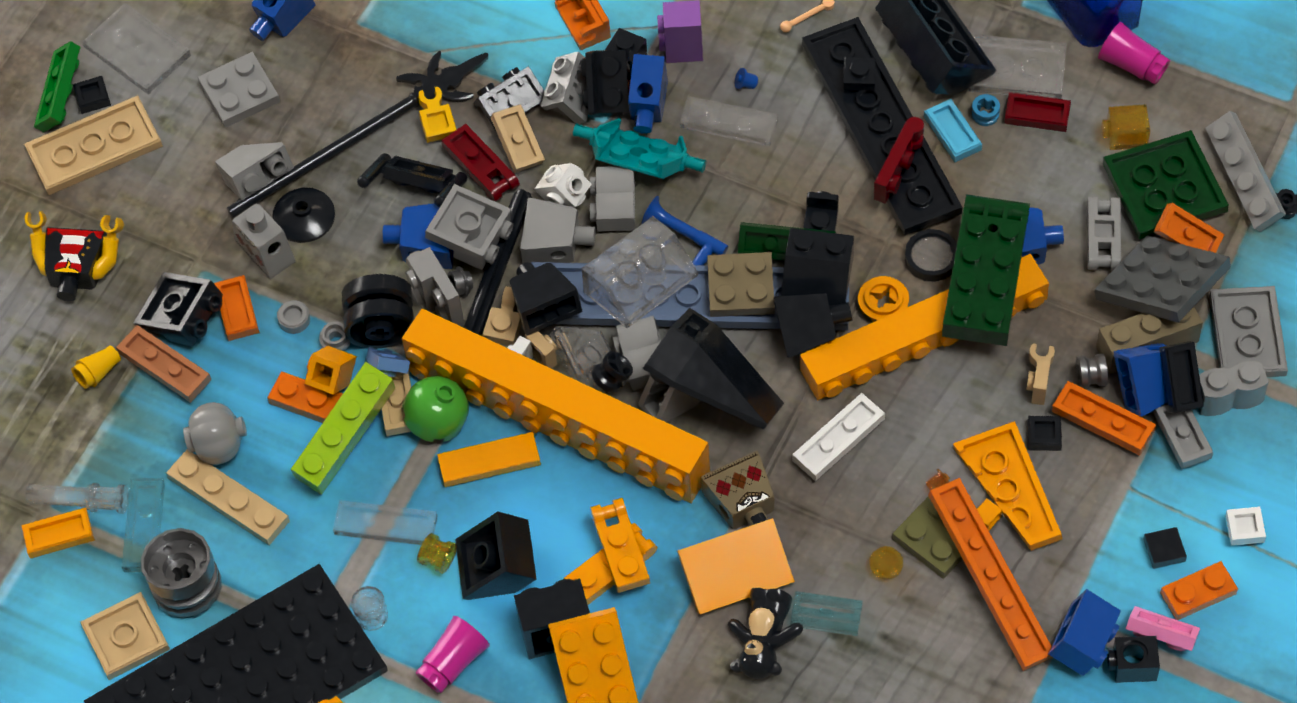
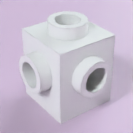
[534,163,592,208]

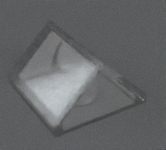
[553,326,627,394]

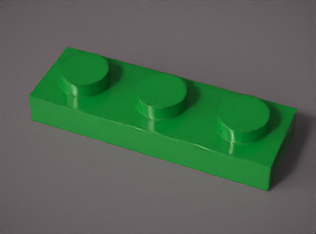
[34,41,80,132]

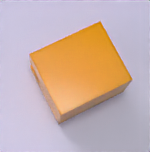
[977,498,1003,531]

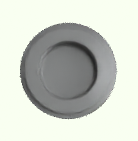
[277,300,310,334]

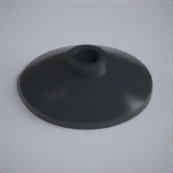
[273,188,335,243]

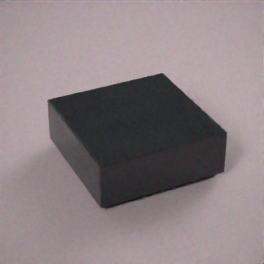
[73,76,111,114]
[1027,416,1062,451]
[1143,527,1187,569]

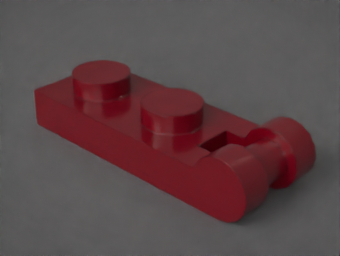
[874,117,924,204]
[441,123,520,202]

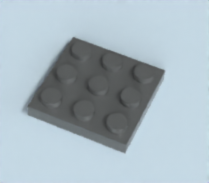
[1094,235,1231,323]

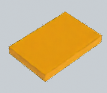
[677,518,795,615]

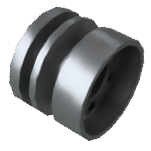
[141,528,222,618]

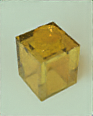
[1102,104,1150,150]

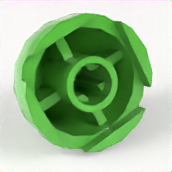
[402,375,469,442]

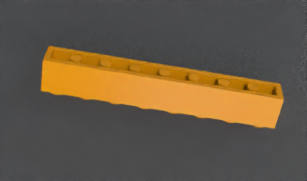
[800,253,1049,401]

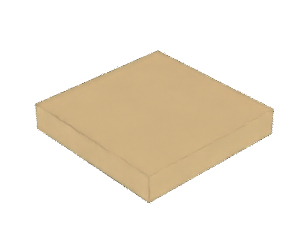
[80,592,170,680]

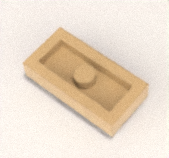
[491,104,545,173]
[382,372,412,436]

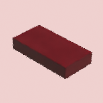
[1004,92,1071,132]

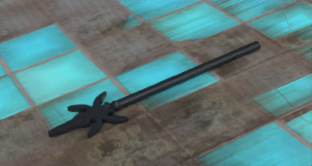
[227,51,489,218]

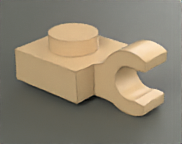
[483,286,522,346]
[1026,344,1055,405]

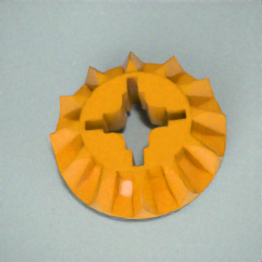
[858,276,909,322]

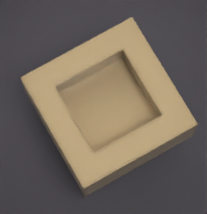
[525,331,557,369]

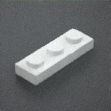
[792,393,885,481]

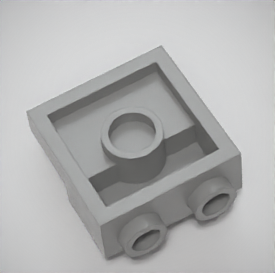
[425,184,514,270]
[406,247,465,328]

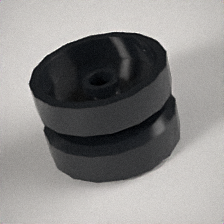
[341,274,414,349]

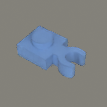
[366,347,410,377]

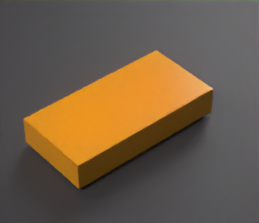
[22,507,95,559]

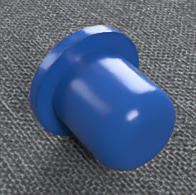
[734,68,758,89]

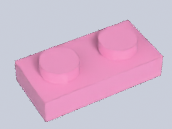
[1126,606,1200,651]

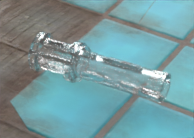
[26,483,129,514]

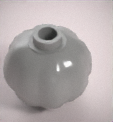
[183,402,247,465]

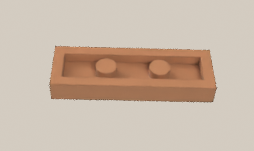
[116,325,212,403]

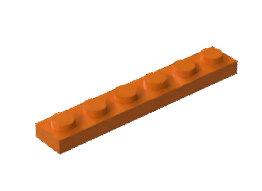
[928,478,1053,671]

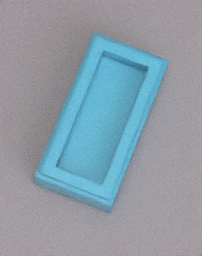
[924,99,982,162]

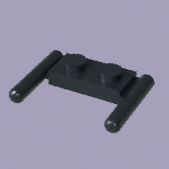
[357,153,467,207]

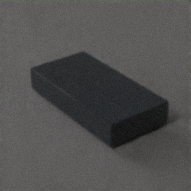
[1160,341,1204,413]

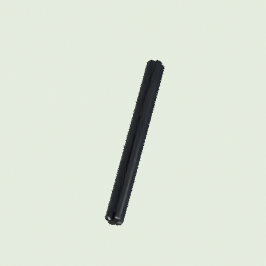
[464,189,532,336]

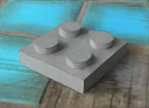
[198,51,280,128]

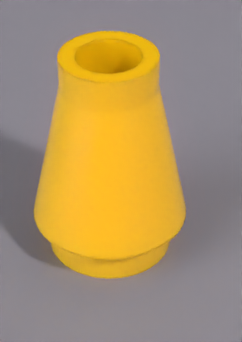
[71,345,121,389]

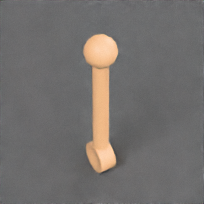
[780,0,835,33]

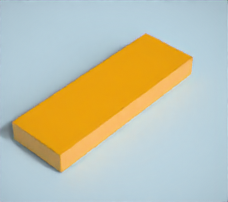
[437,432,541,487]

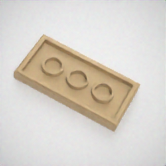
[24,95,163,196]

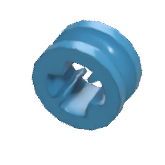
[972,94,1000,126]

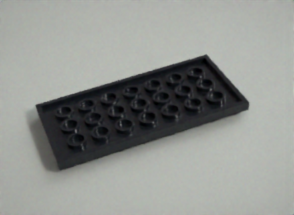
[84,564,388,703]

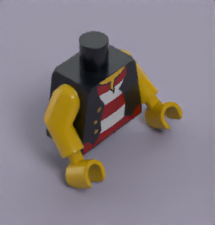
[24,211,124,302]

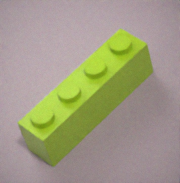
[291,362,396,495]

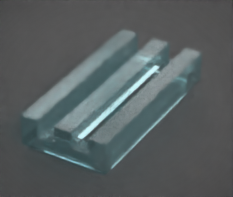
[791,591,863,636]

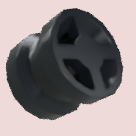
[592,351,633,393]

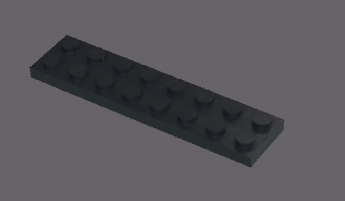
[802,17,963,236]

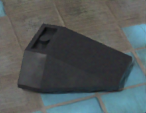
[643,308,784,429]

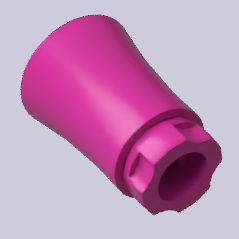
[1098,22,1171,85]
[416,616,490,693]

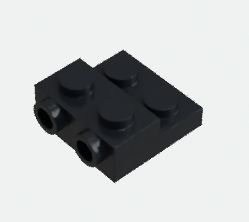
[133,272,223,346]

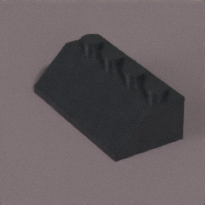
[875,0,996,95]

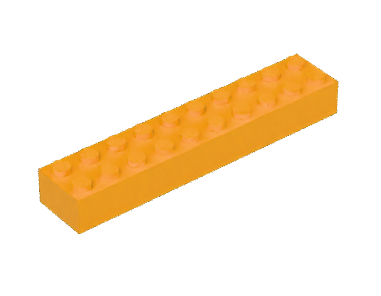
[402,308,710,504]

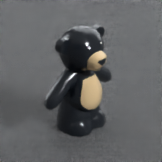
[728,588,803,679]

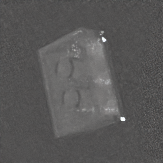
[582,216,698,328]

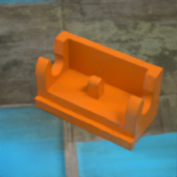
[555,0,611,50]

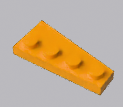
[953,421,1062,551]

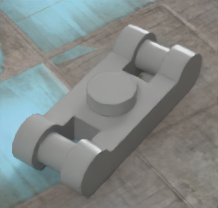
[1087,197,1121,271]

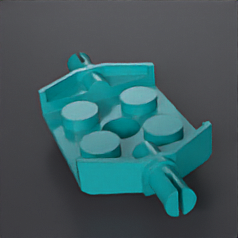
[573,118,707,179]

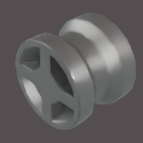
[1076,354,1108,388]

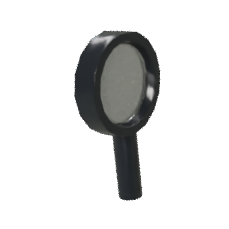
[905,229,957,282]

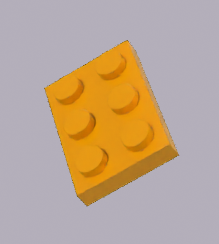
[548,607,638,703]

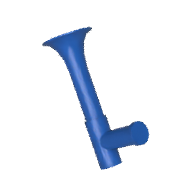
[642,196,728,266]

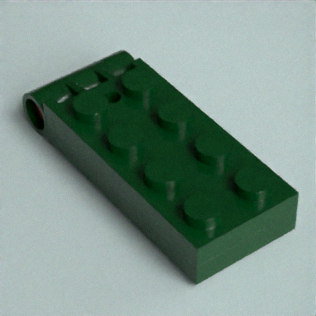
[942,194,1030,346]

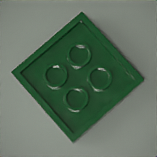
[1103,130,1229,239]

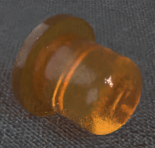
[926,469,950,490]

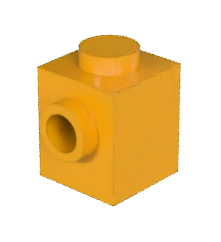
[305,346,357,395]

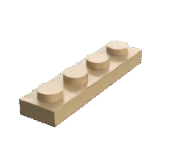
[166,449,290,545]

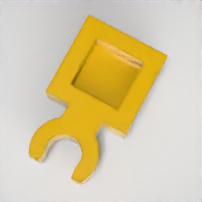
[419,87,457,143]

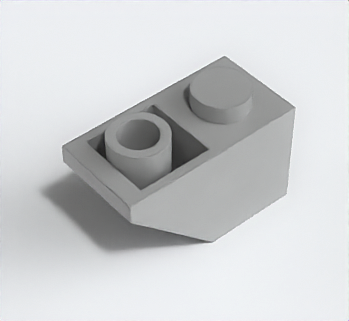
[215,142,294,201]

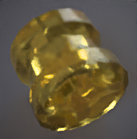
[417,533,457,574]

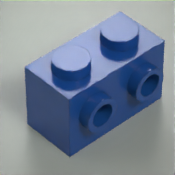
[1048,589,1121,676]

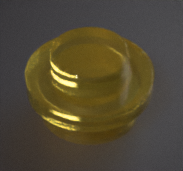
[869,546,903,579]

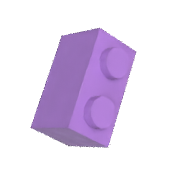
[657,0,703,63]

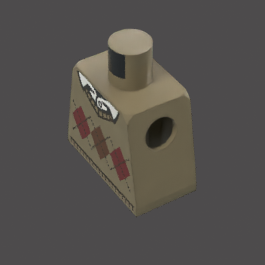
[701,451,774,529]

